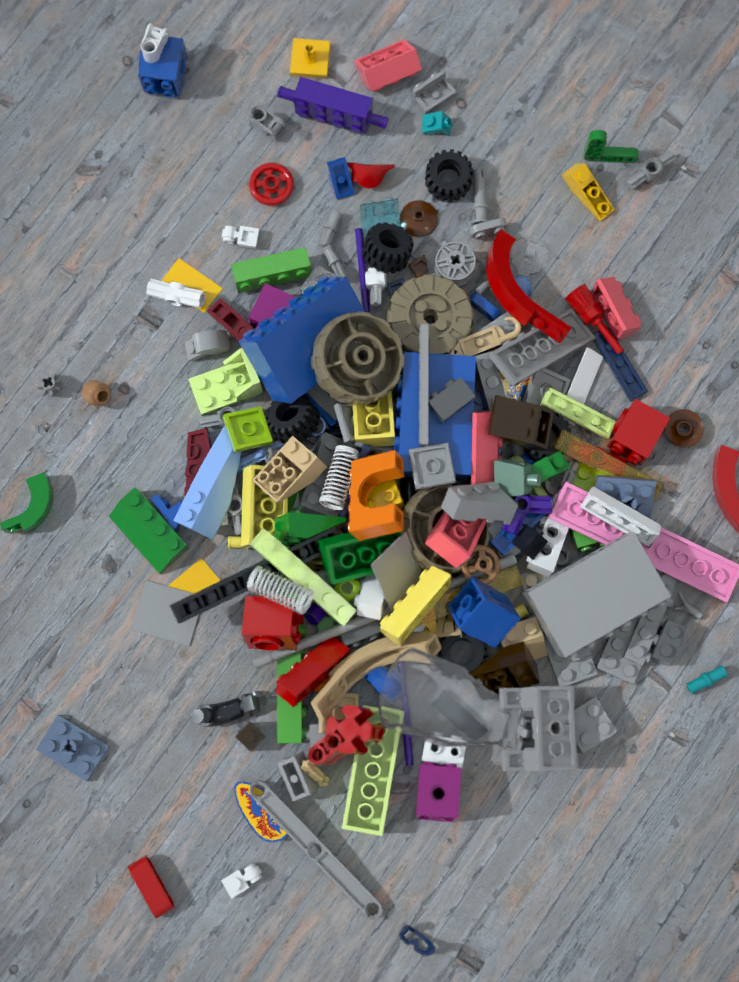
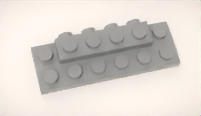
[489,308,595,387]
[518,565,598,686]
[596,570,677,685]

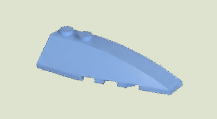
[174,426,241,540]

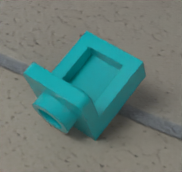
[422,111,452,136]

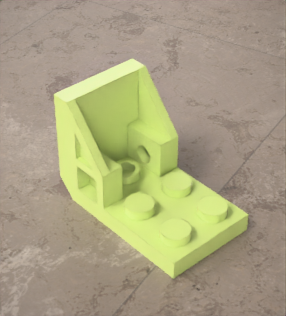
[188,348,263,416]

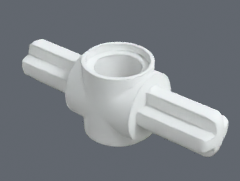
[365,267,387,306]

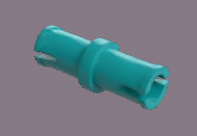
[686,665,728,695]

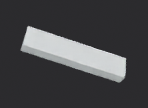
[558,347,603,427]
[580,487,661,546]

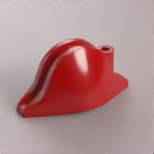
[347,162,395,189]

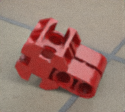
[308,705,384,765]

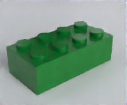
[318,531,403,585]

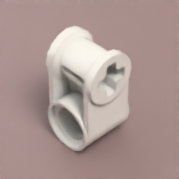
[141,23,169,63]

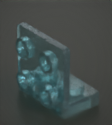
[360,198,400,240]

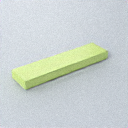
[540,387,616,439]

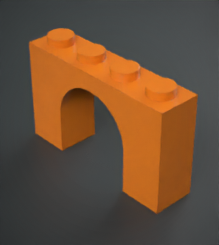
[348,450,404,541]

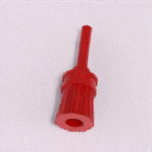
[565,283,624,355]

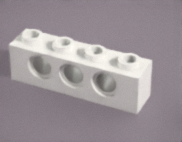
[526,493,569,577]

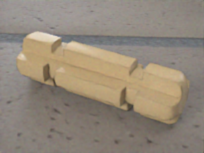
[301,759,330,787]

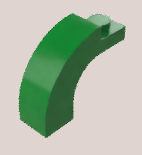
[510,451,570,502]
[0,472,53,534]

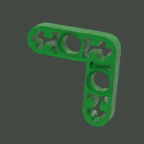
[584,130,639,163]

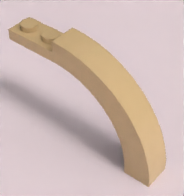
[311,632,442,719]

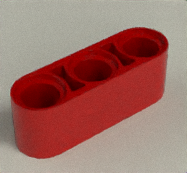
[128,855,175,919]

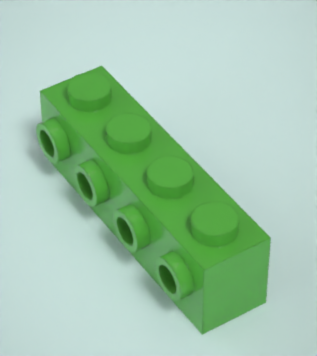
[231,247,312,293]

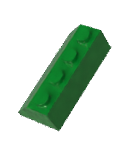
[109,487,190,574]

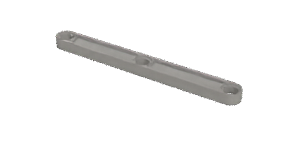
[250,780,382,919]

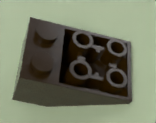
[488,395,554,450]
[469,641,540,699]

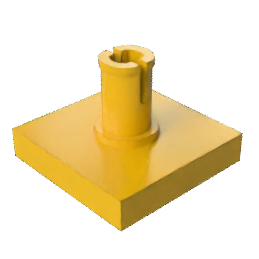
[290,38,330,79]

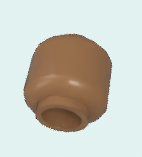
[82,380,111,407]

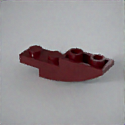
[207,298,254,343]

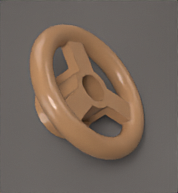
[461,545,500,584]

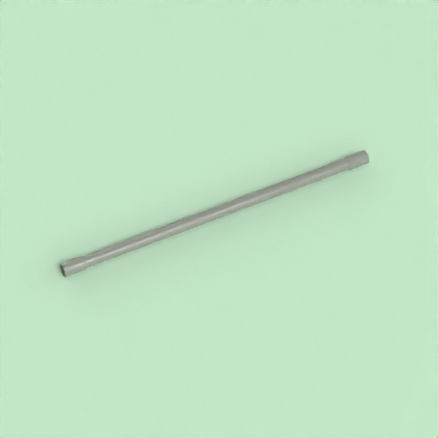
[252,553,517,669]

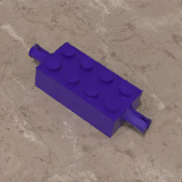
[277,77,389,134]

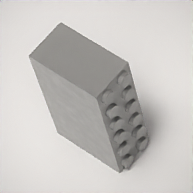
[522,532,671,659]

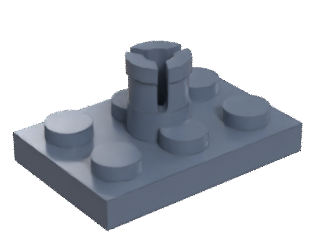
[595,475,656,518]
[36,715,110,781]

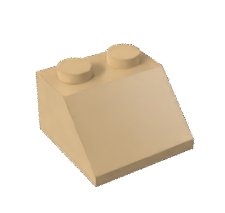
[500,617,548,660]

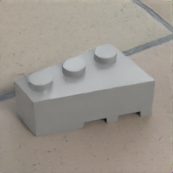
[441,482,518,525]

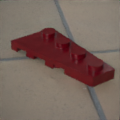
[184,428,212,496]

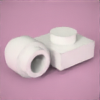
[221,226,259,249]
[221,863,262,899]

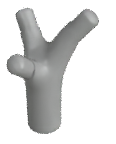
[674,592,703,619]

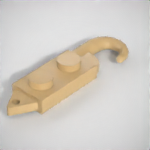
[449,316,522,356]

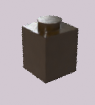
[236,722,266,751]

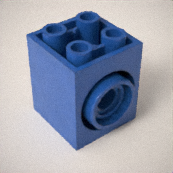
[138,37,188,98]
[447,576,520,648]

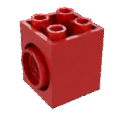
[607,399,670,466]
[241,596,303,651]

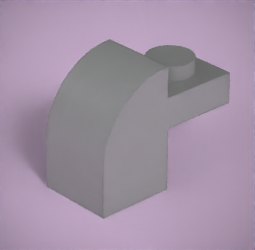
[184,330,231,361]

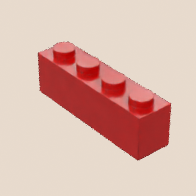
[276,637,350,708]

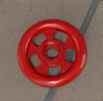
[249,162,294,206]

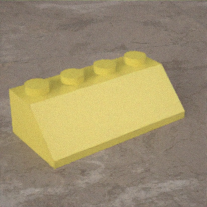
[353,391,395,447]
[241,465,288,548]
[380,566,451,647]

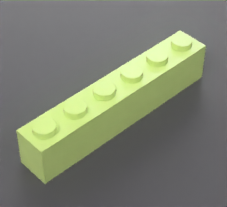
[249,529,357,626]

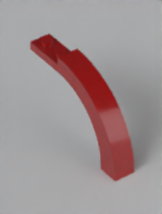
[486,229,572,344]
[712,444,739,533]

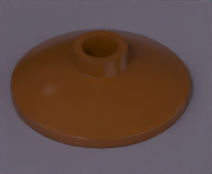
[400,200,438,237]
[664,409,704,448]

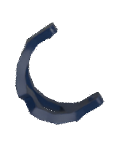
[399,925,436,956]

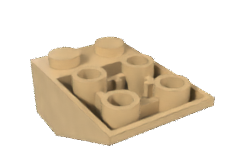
[252,436,327,503]

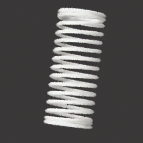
[319,445,360,510]
[247,566,314,614]

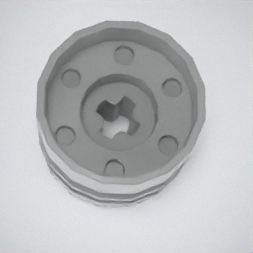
[434,242,476,289]

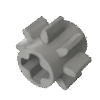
[37,372,62,397]

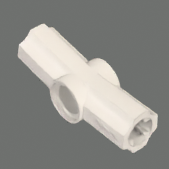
[146,279,206,308]

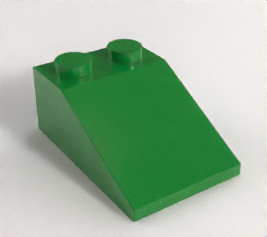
[274,512,346,546]

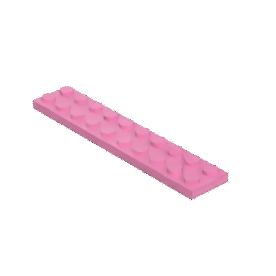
[548,482,739,603]

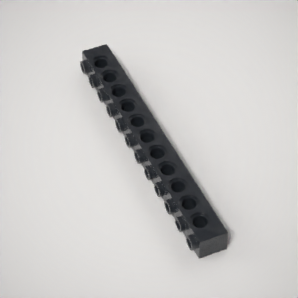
[169,519,350,624]

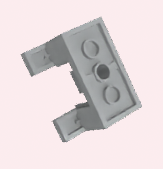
[499,686,579,771]

